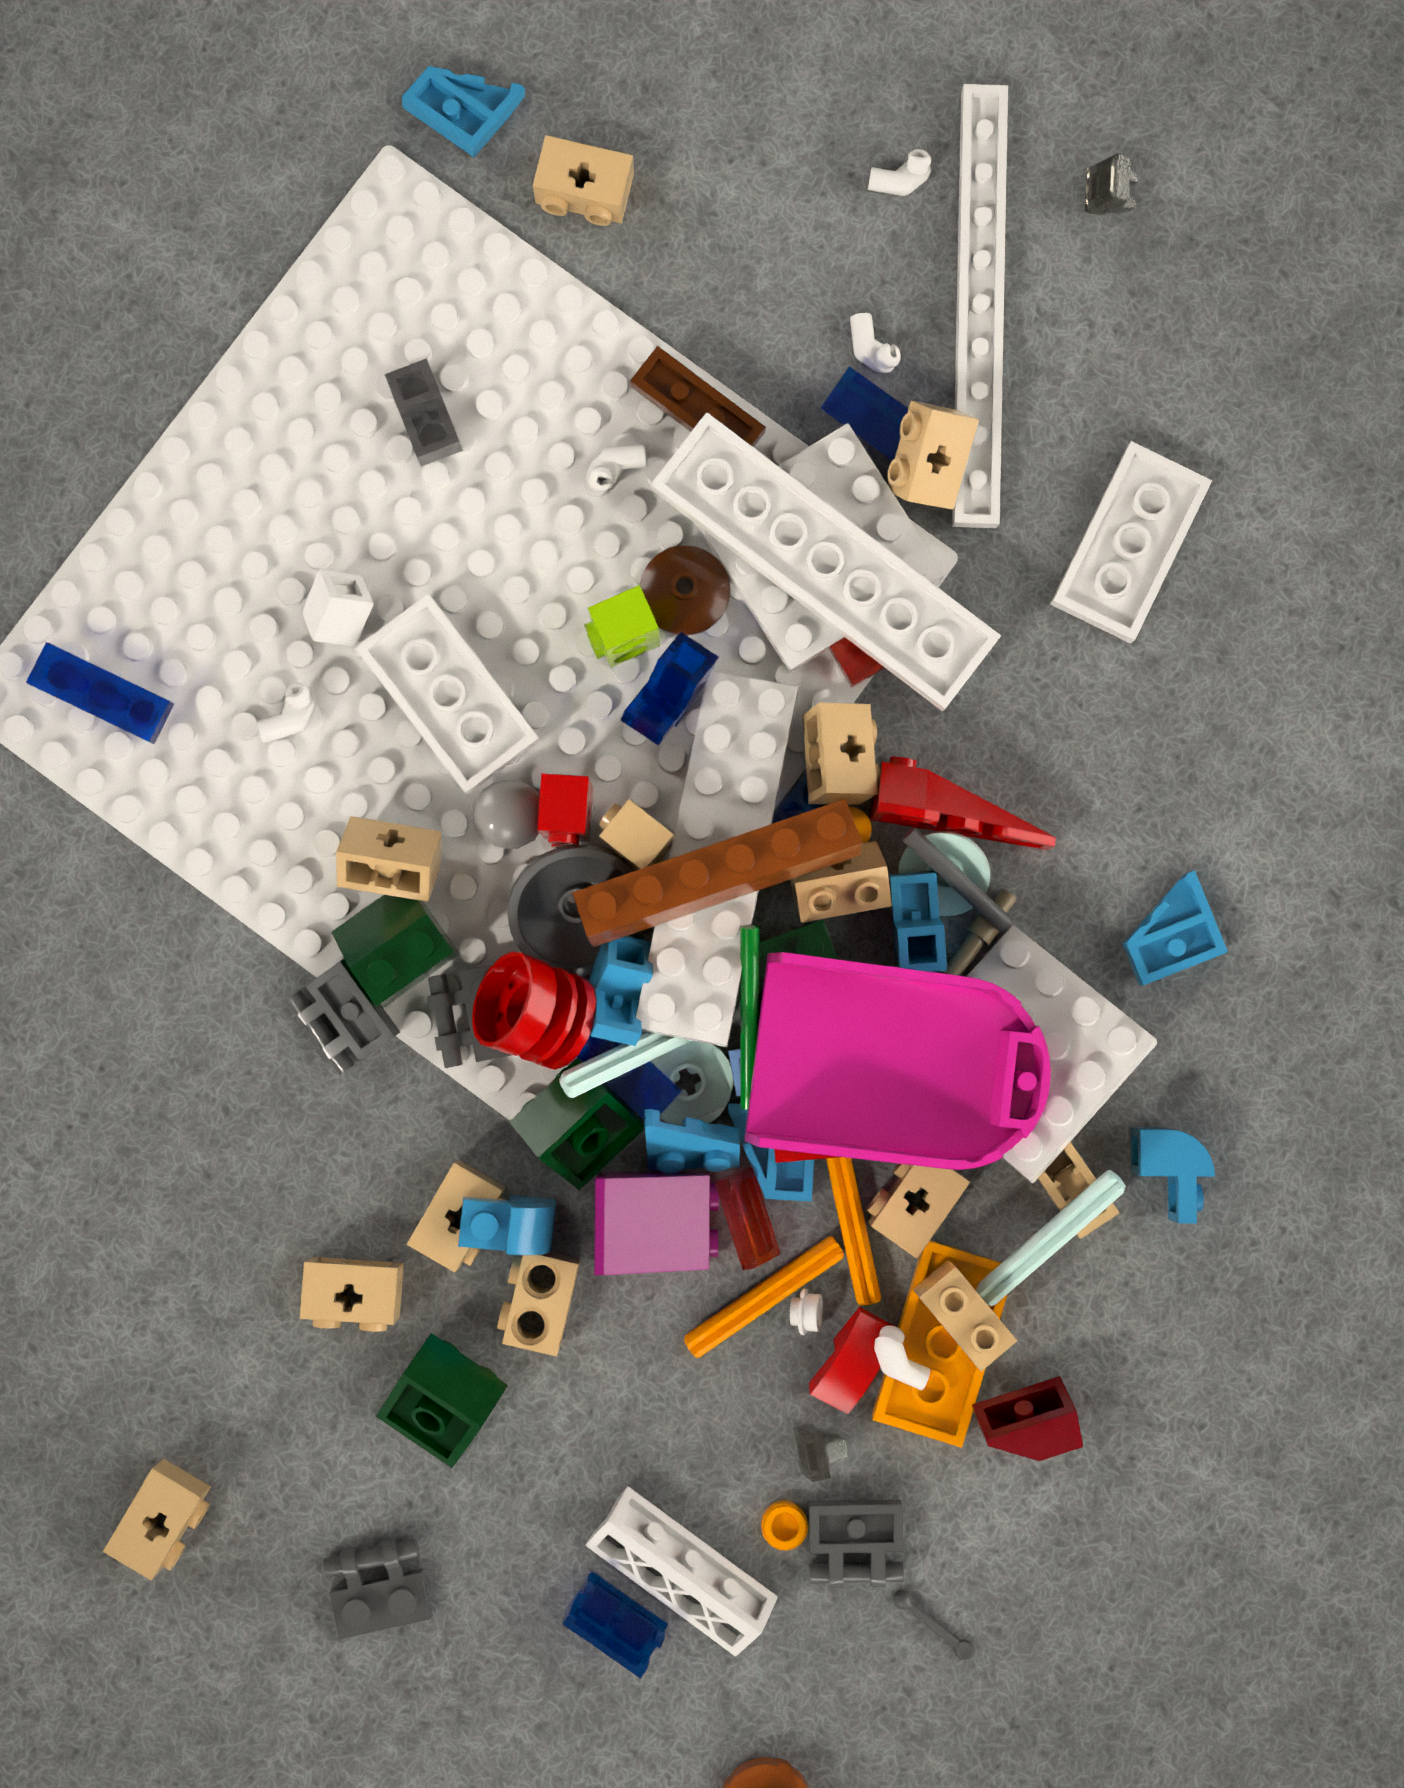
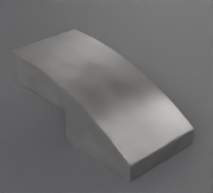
[384,358,463,467]

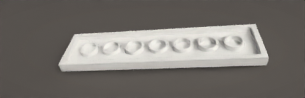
[650,412,1001,711]
[636,670,798,1047]

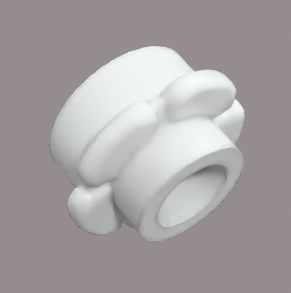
[790,1289,823,1335]

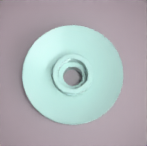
[898,831,990,916]

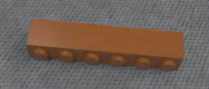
[572,799,862,947]

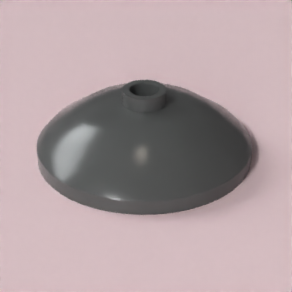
[507,845,644,976]

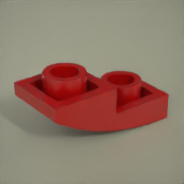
[808,1307,894,1414]

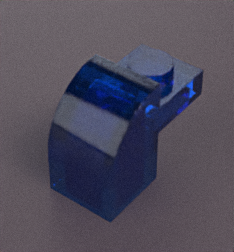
[620,632,719,746]

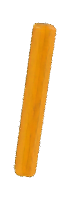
[826,1157,881,1306]
[684,1236,844,1358]

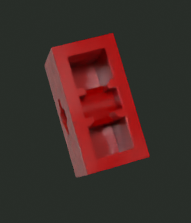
[537,773,593,848]

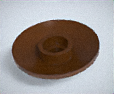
[640,545,730,636]

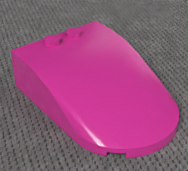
[744,952,1051,1170]

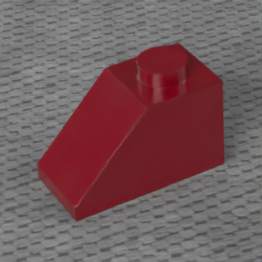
[972,1376,1084,1461]

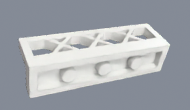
[585,1486,778,1657]

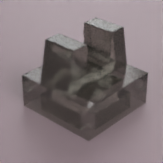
[1085,153,1138,215]
[793,1424,849,1482]

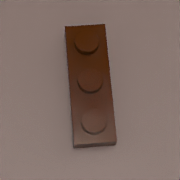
[630,346,766,448]

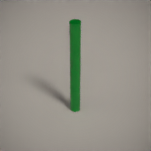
[740,925,759,1110]

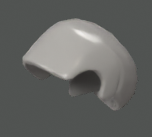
[473,780,540,849]

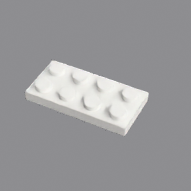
[1050,441,1212,644]
[355,593,540,795]

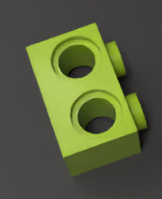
[584,585,660,668]

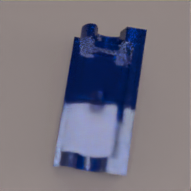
[820,366,908,461]
[562,1570,668,1679]

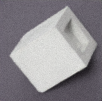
[303,569,374,646]

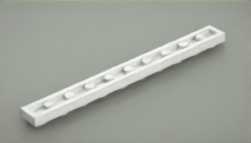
[952,84,1008,528]

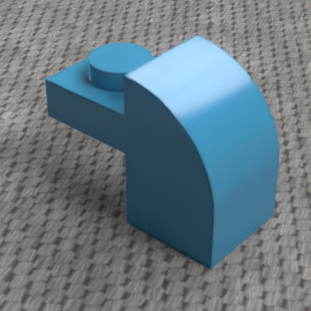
[889,870,947,972]
[589,936,653,1046]
[1131,1127,1215,1224]
[458,1195,556,1255]

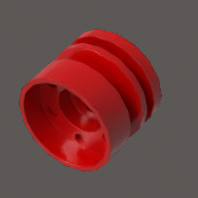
[472,951,597,1070]

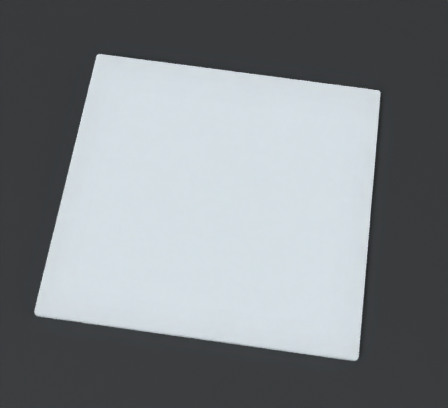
[0,145,958,1120]

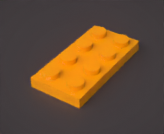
[871,1240,1007,1448]

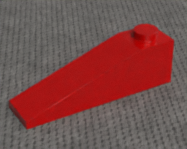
[869,756,1056,850]

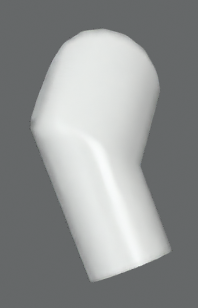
[868,149,931,196]
[850,313,901,373]
[586,444,646,492]
[257,683,315,743]
[874,1325,930,1391]

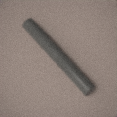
[902,827,1013,933]

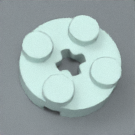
[641,1041,734,1126]

